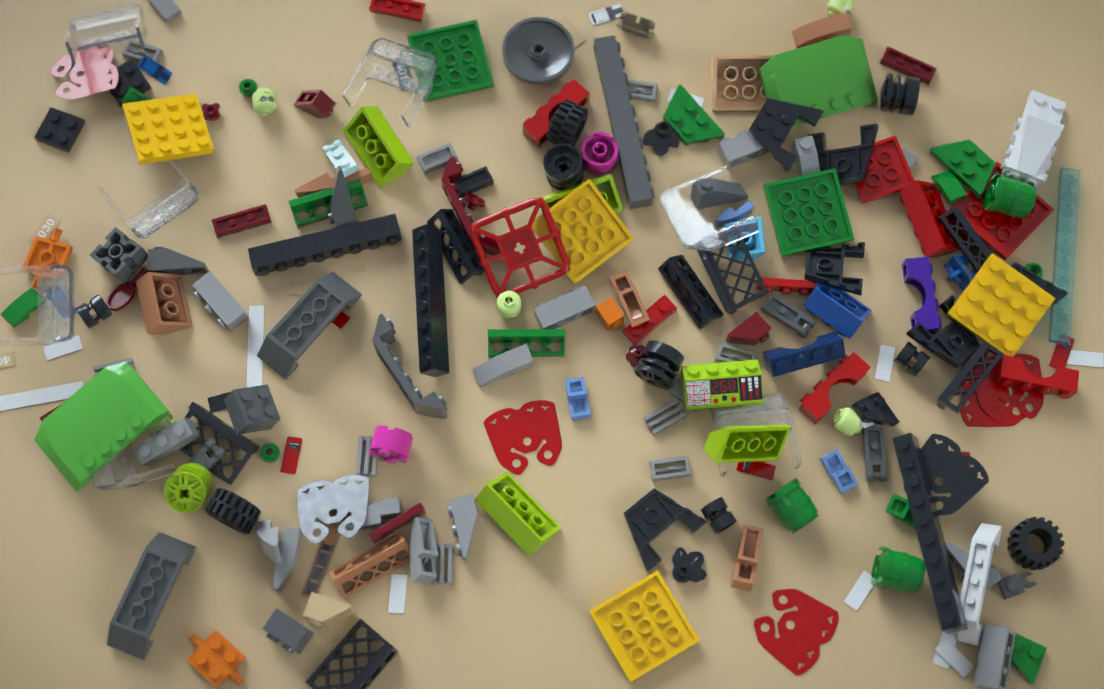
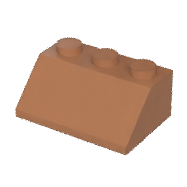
[136,272,192,335]

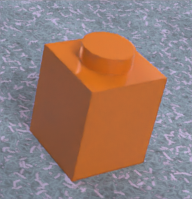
[595,297,625,331]

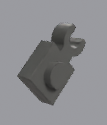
[997,572,1036,600]

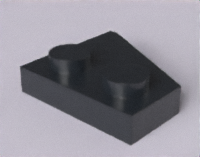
[851,392,900,427]

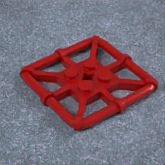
[469,197,571,298]

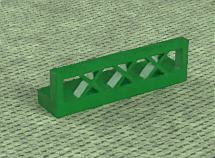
[288,179,368,228]
[488,329,565,357]

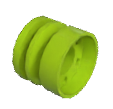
[163,463,213,513]

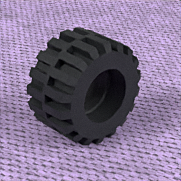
[547,99,588,146]
[205,488,261,534]
[1007,517,1064,571]

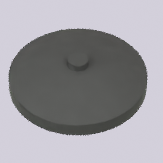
[502,17,574,85]

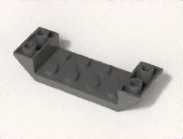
[257,272,362,380]
[373,314,448,419]
[107,532,196,660]

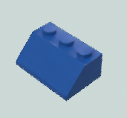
[803,284,872,339]

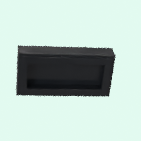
[453,166,494,197]

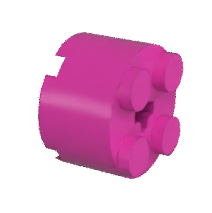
[581,132,618,175]
[369,425,413,464]

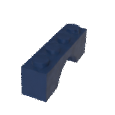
[763,332,846,377]

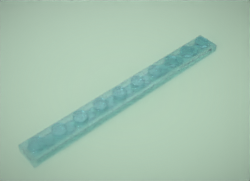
[1048,167,1081,345]

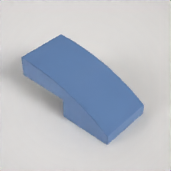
[715,201,754,228]
[565,377,591,421]
[819,449,858,493]

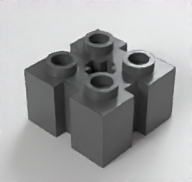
[90,227,148,284]

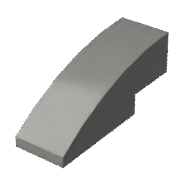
[473,344,534,387]
[345,497,401,531]
[410,517,438,584]
[255,519,283,564]
[274,528,302,592]

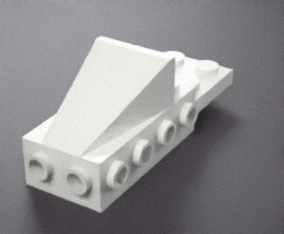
[1001,90,1066,190]

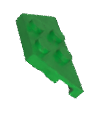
[663,84,725,145]
[930,139,995,198]

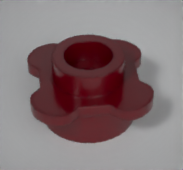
[202,103,221,121]

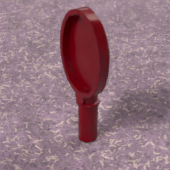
[106,267,148,311]

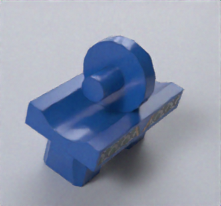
[944,254,977,291]

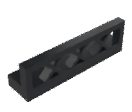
[938,205,992,273]
[427,209,485,284]
[658,255,724,329]
[937,342,1004,413]

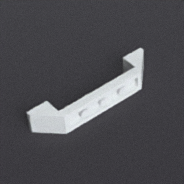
[957,523,1002,646]

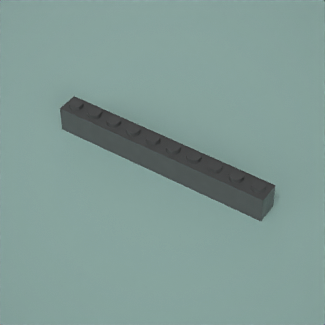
[593,35,654,209]

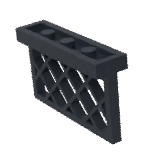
[695,226,769,315]
[179,402,260,485]
[306,619,398,689]

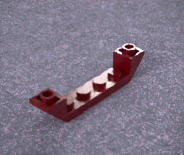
[441,156,501,256]

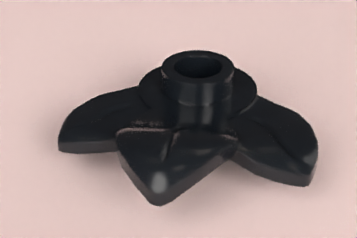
[643,121,679,156]
[672,547,707,583]

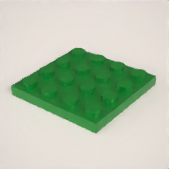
[407,20,494,103]
[763,168,854,257]

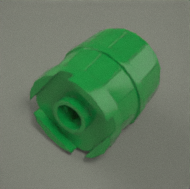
[983,174,1036,218]
[764,478,819,534]
[871,546,926,594]

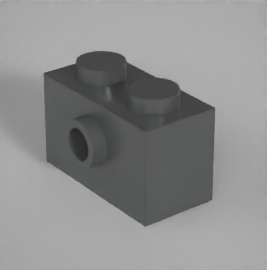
[262,608,314,654]

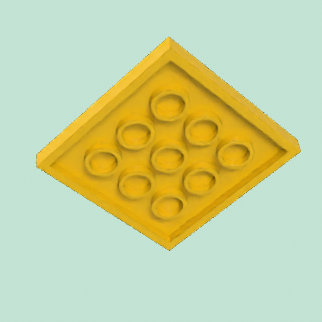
[122,93,214,165]
[532,178,634,284]
[947,253,1055,357]
[588,570,700,683]

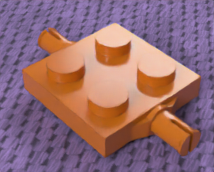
[22,228,73,289]
[186,630,246,689]

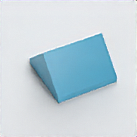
[724,217,766,262]

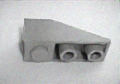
[447,494,478,561]

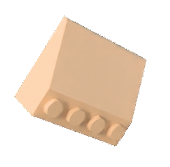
[711,55,774,111]

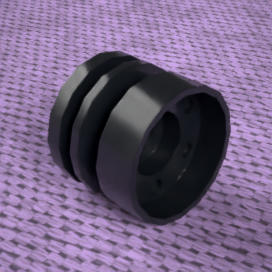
[880,73,920,116]
[543,143,584,191]
[634,340,684,389]

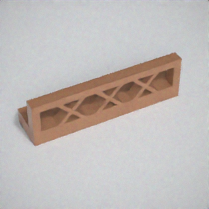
[330,532,410,599]

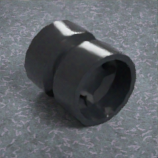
[75,294,113,329]
[894,341,931,377]
[701,497,737,534]

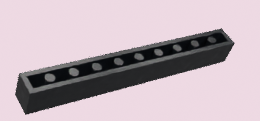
[892,433,968,634]

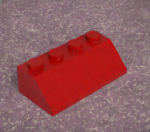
[899,180,960,258]

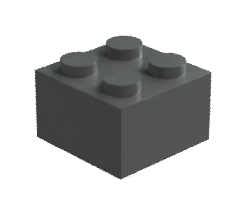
[224,384,280,435]

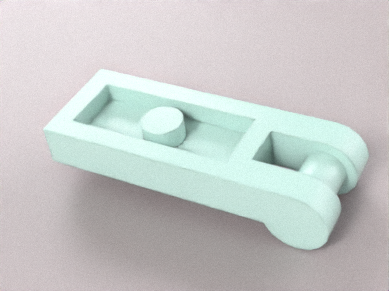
[322,139,359,177]

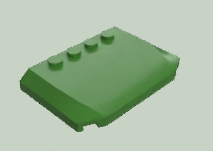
[759,35,878,127]
[34,362,171,492]

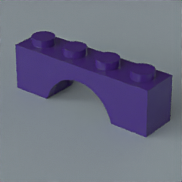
[902,257,942,335]

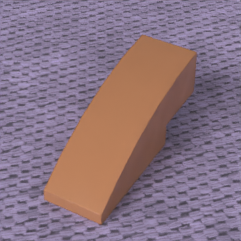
[792,12,852,48]
[610,271,650,328]
[731,524,763,592]

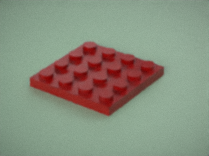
[950,162,1054,261]

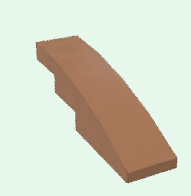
[294,167,373,198]

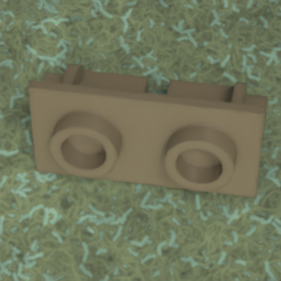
[617,12,656,38]

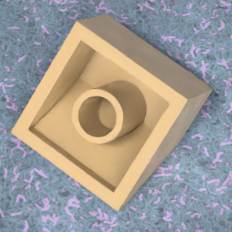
[303,592,355,629]

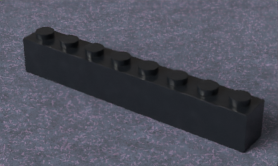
[248,213,402,276]
[412,224,450,377]

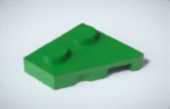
[1011,634,1047,685]

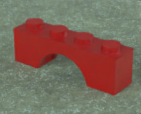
[523,79,589,148]
[799,352,871,425]
[995,355,1079,399]

